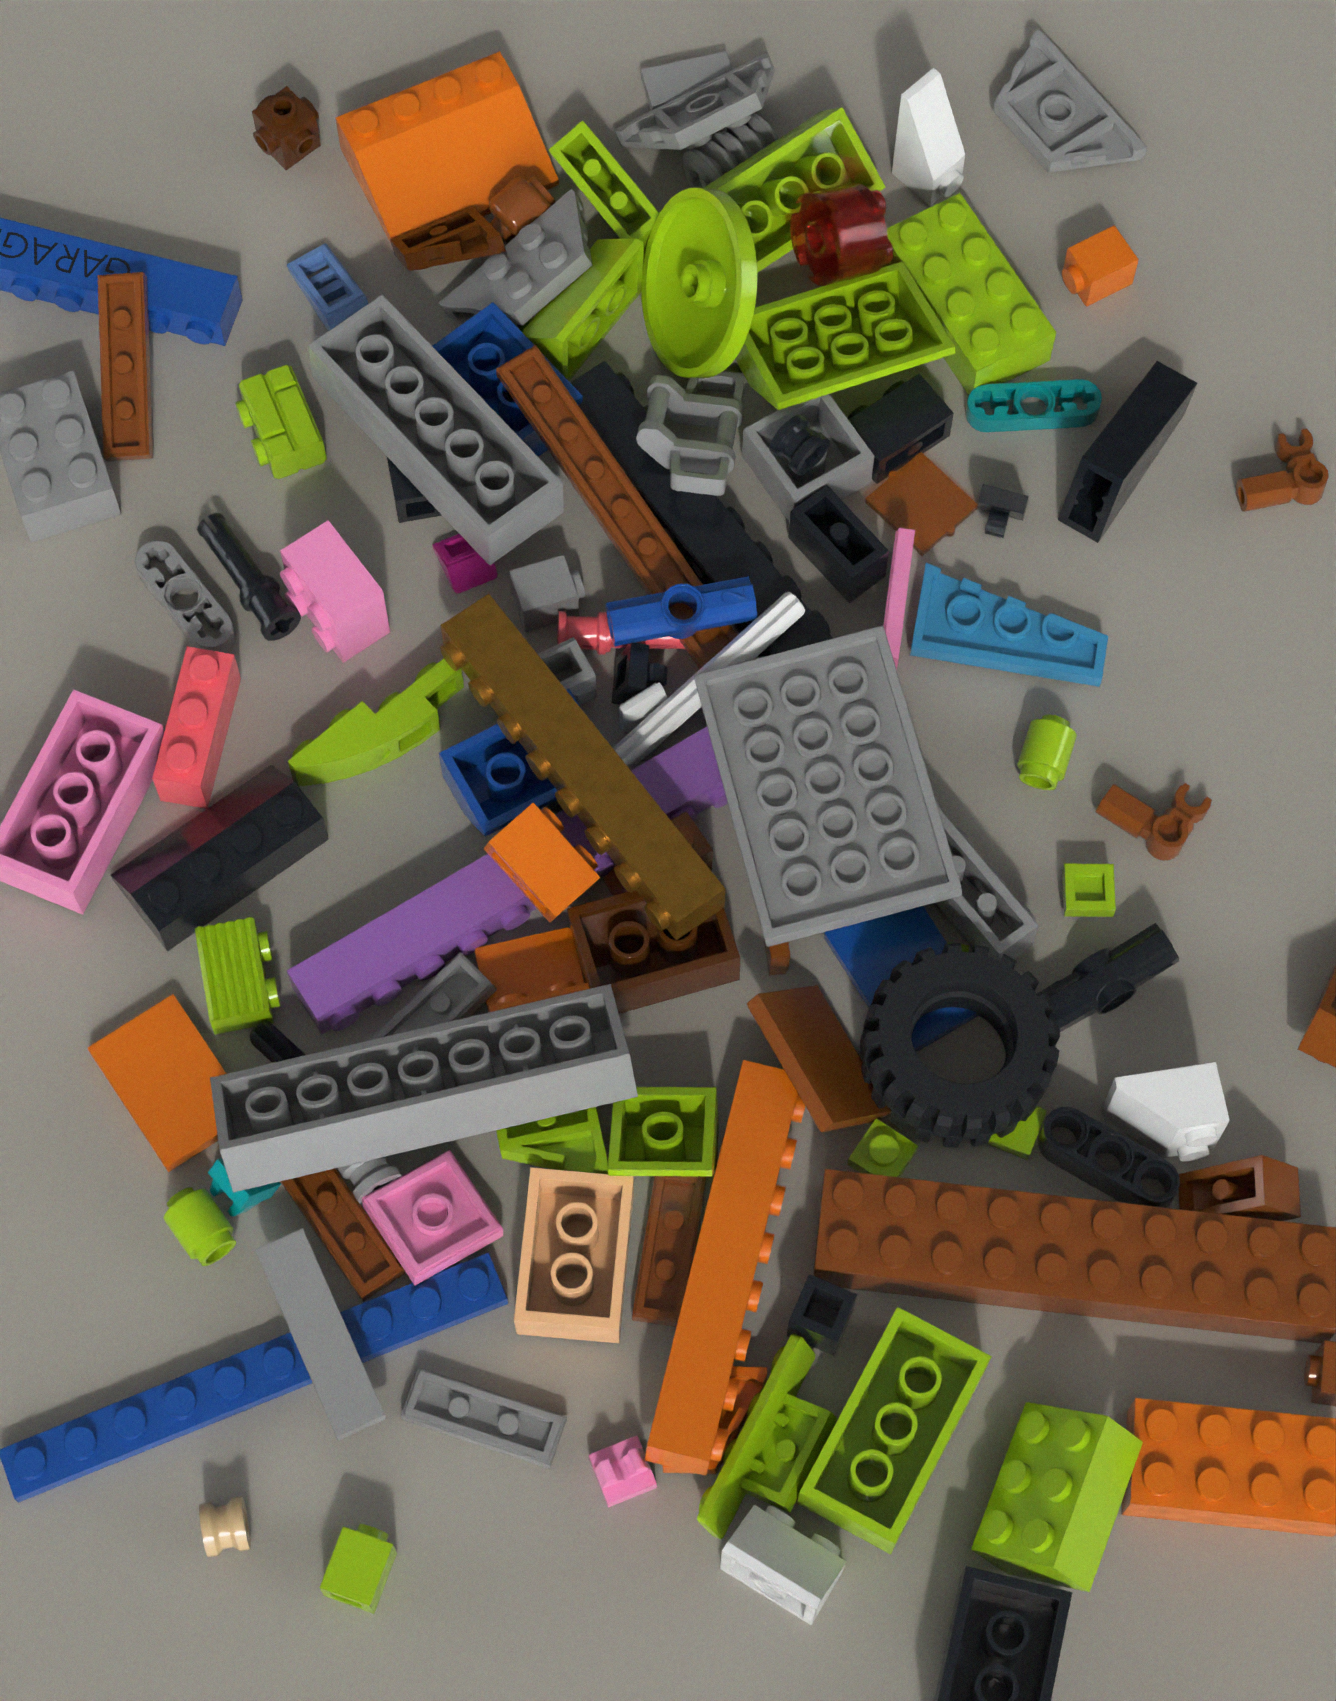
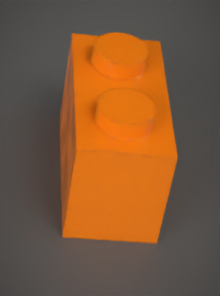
[484,803,600,923]

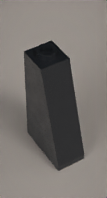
[1058,361,1197,543]

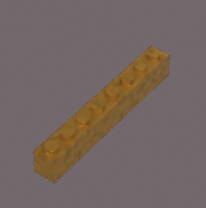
[440,593,726,940]

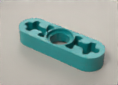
[966,379,1102,432]

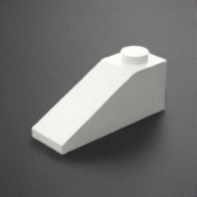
[892,68,965,206]

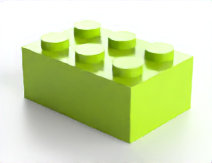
[971,1402,1143,1592]

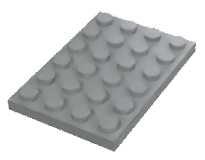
[694,625,962,947]

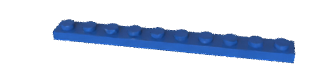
[0,1252,508,1503]

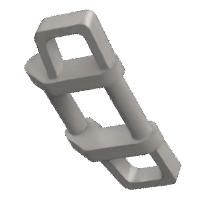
[636,371,745,496]

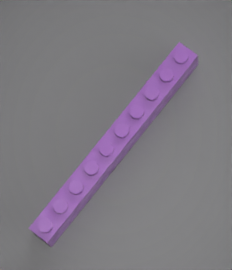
[287,726,728,1035]

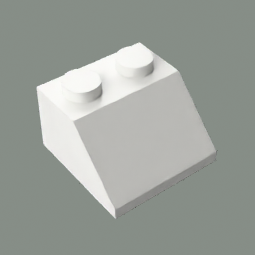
[1102,1062,1230,1161]
[720,1505,847,1625]

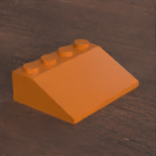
[335,51,559,243]

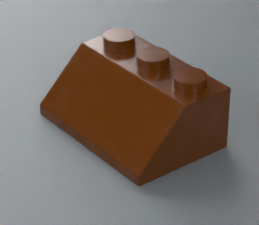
[567,869,740,1014]

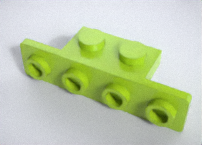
[697,1334,837,1539]

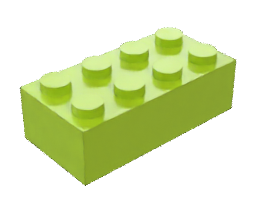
[704,107,886,273]
[878,193,1056,395]
[797,1307,992,1555]

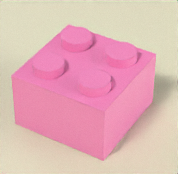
[280,520,390,663]

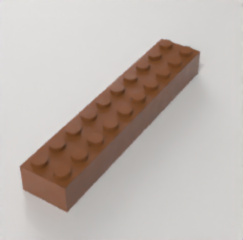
[813,1169,1336,1344]

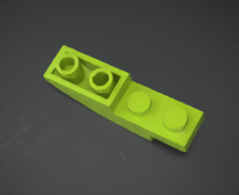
[288,658,464,787]

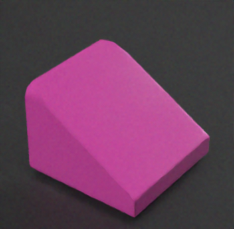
[432,534,498,594]

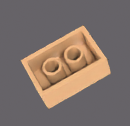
[514,1167,634,1344]

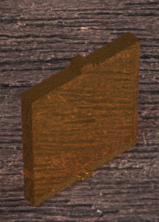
[865,452,978,556]

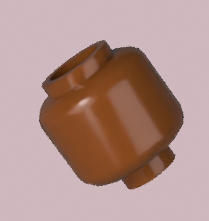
[489,176,556,244]

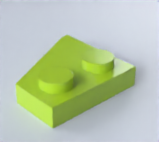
[496,1107,608,1174]

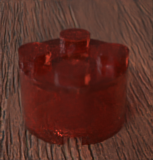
[790,183,893,286]

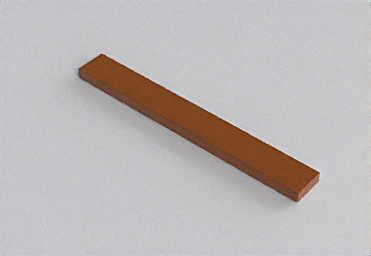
[496,345,737,669]

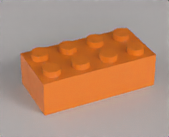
[1122,1398,1336,1537]

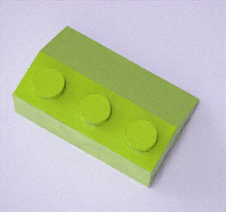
[519,238,644,381]

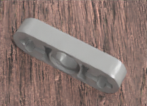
[135,540,235,653]

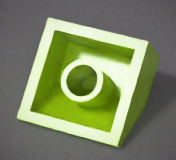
[608,1087,719,1177]

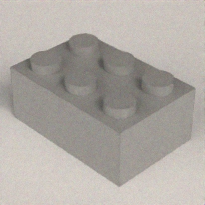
[0,370,121,543]

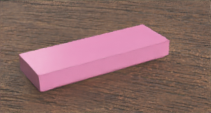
[883,528,915,670]

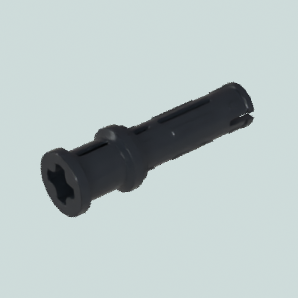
[197,513,301,641]

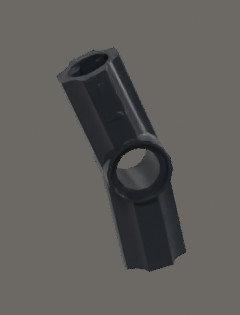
[1036,923,1179,1032]

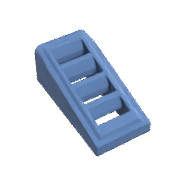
[286,243,369,331]

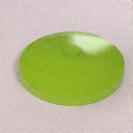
[641,188,757,378]

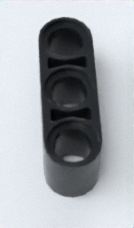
[1038,1107,1180,1208]

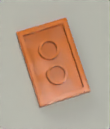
[87,994,227,1173]

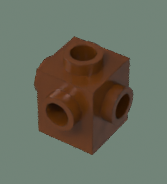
[252,86,321,171]

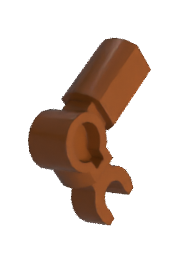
[1236,429,1329,512]
[1095,783,1212,861]

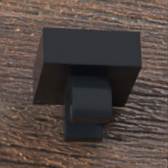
[978,484,1029,538]
[611,643,668,705]

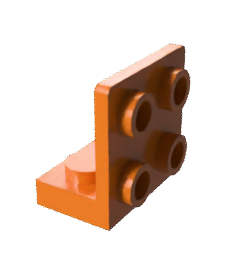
[475,927,589,1012]

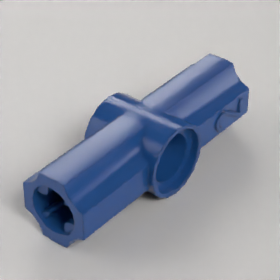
[606,576,757,646]

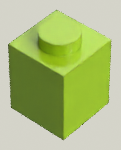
[319,1524,397,1614]

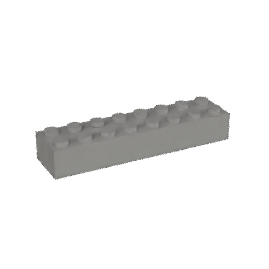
[210,984,638,1192]

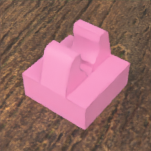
[588,1435,657,1508]

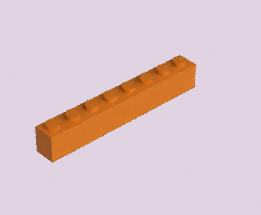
[645,1060,805,1476]

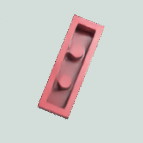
[152,646,241,809]

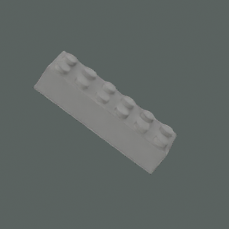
[308,294,564,566]

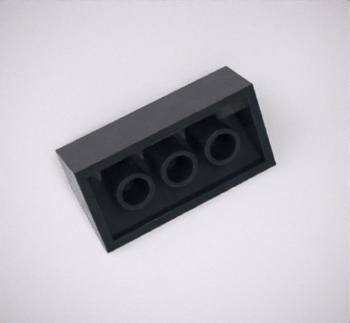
[110,765,329,952]

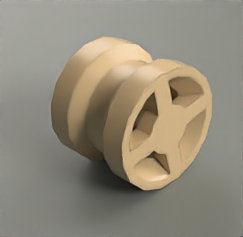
[199,1496,251,1558]

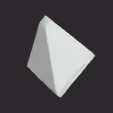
[619,682,667,732]

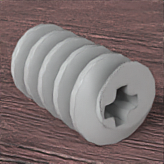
[682,113,779,188]

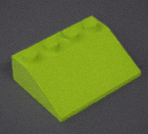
[735,261,956,410]

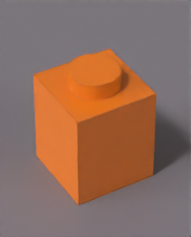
[1062,225,1139,307]

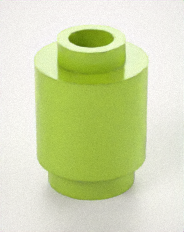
[1017,714,1077,790]
[163,1187,236,1266]

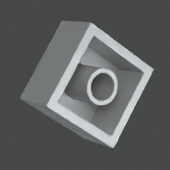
[742,394,874,523]

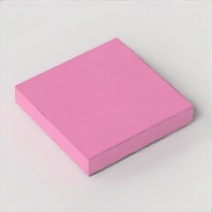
[362,1150,503,1286]

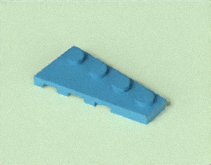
[910,563,1108,687]

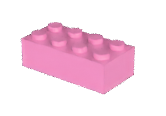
[0,689,164,915]

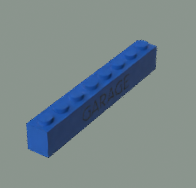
[0,218,243,346]

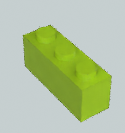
[548,120,659,261]

